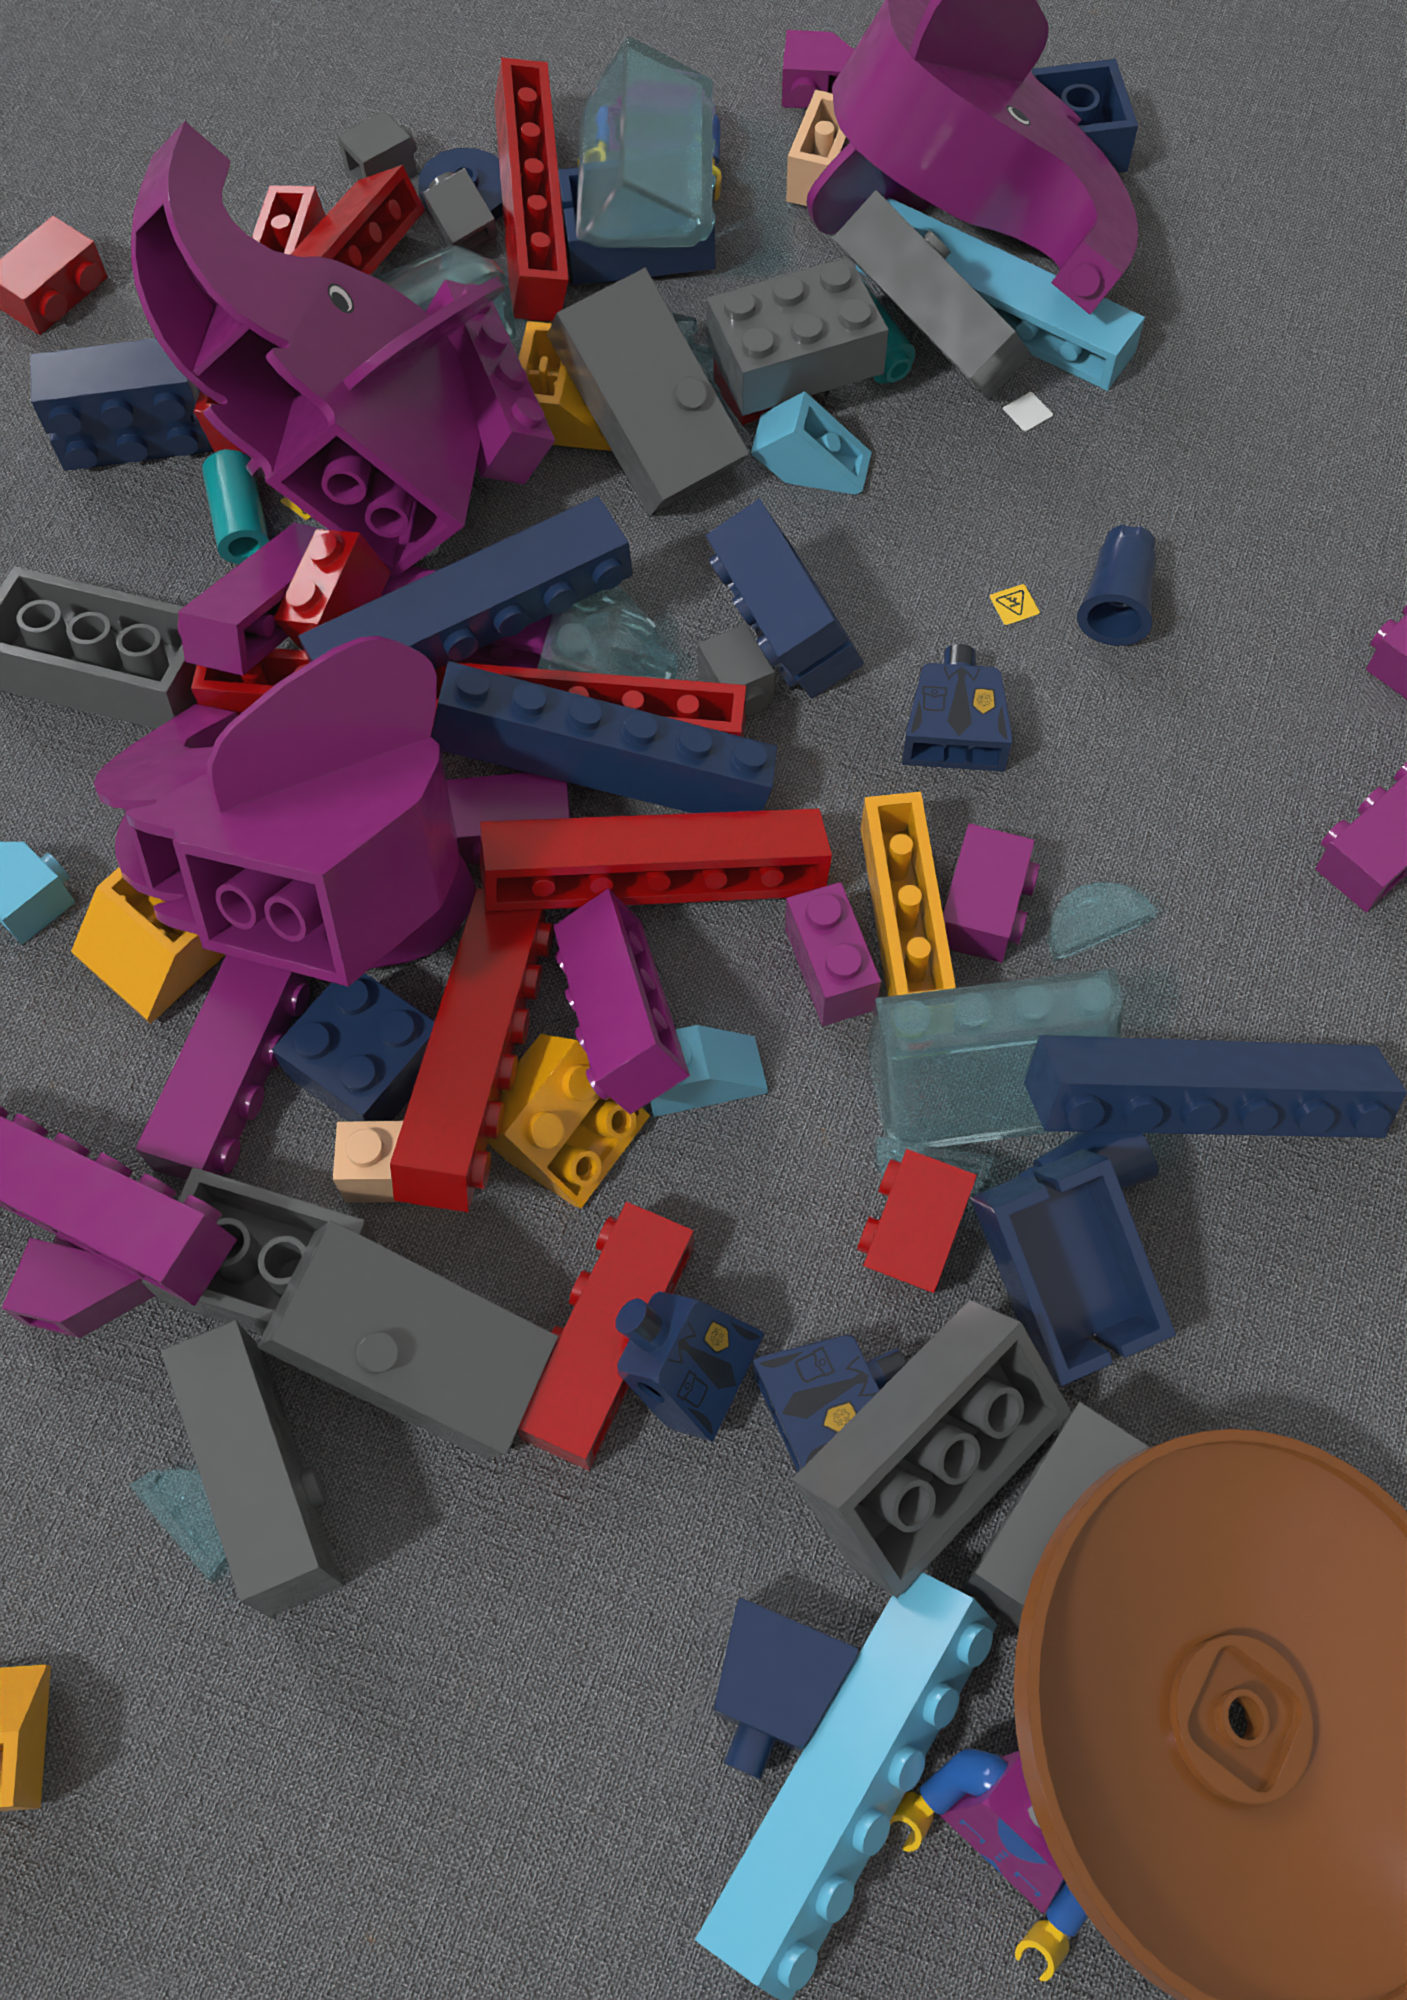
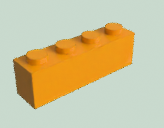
[861,792,958,1033]

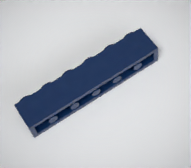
[298,496,633,670]
[431,661,777,813]
[1024,1035,1407,1138]

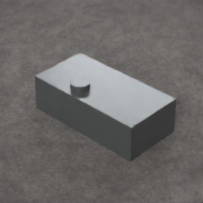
[833,190,1032,400]
[547,267,749,517]
[0,566,197,729]
[256,1220,558,1459]
[791,1300,1071,1598]
[160,1320,344,1618]

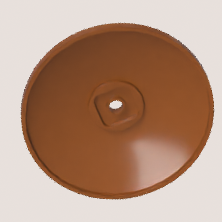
[1013,1429,1407,2000]

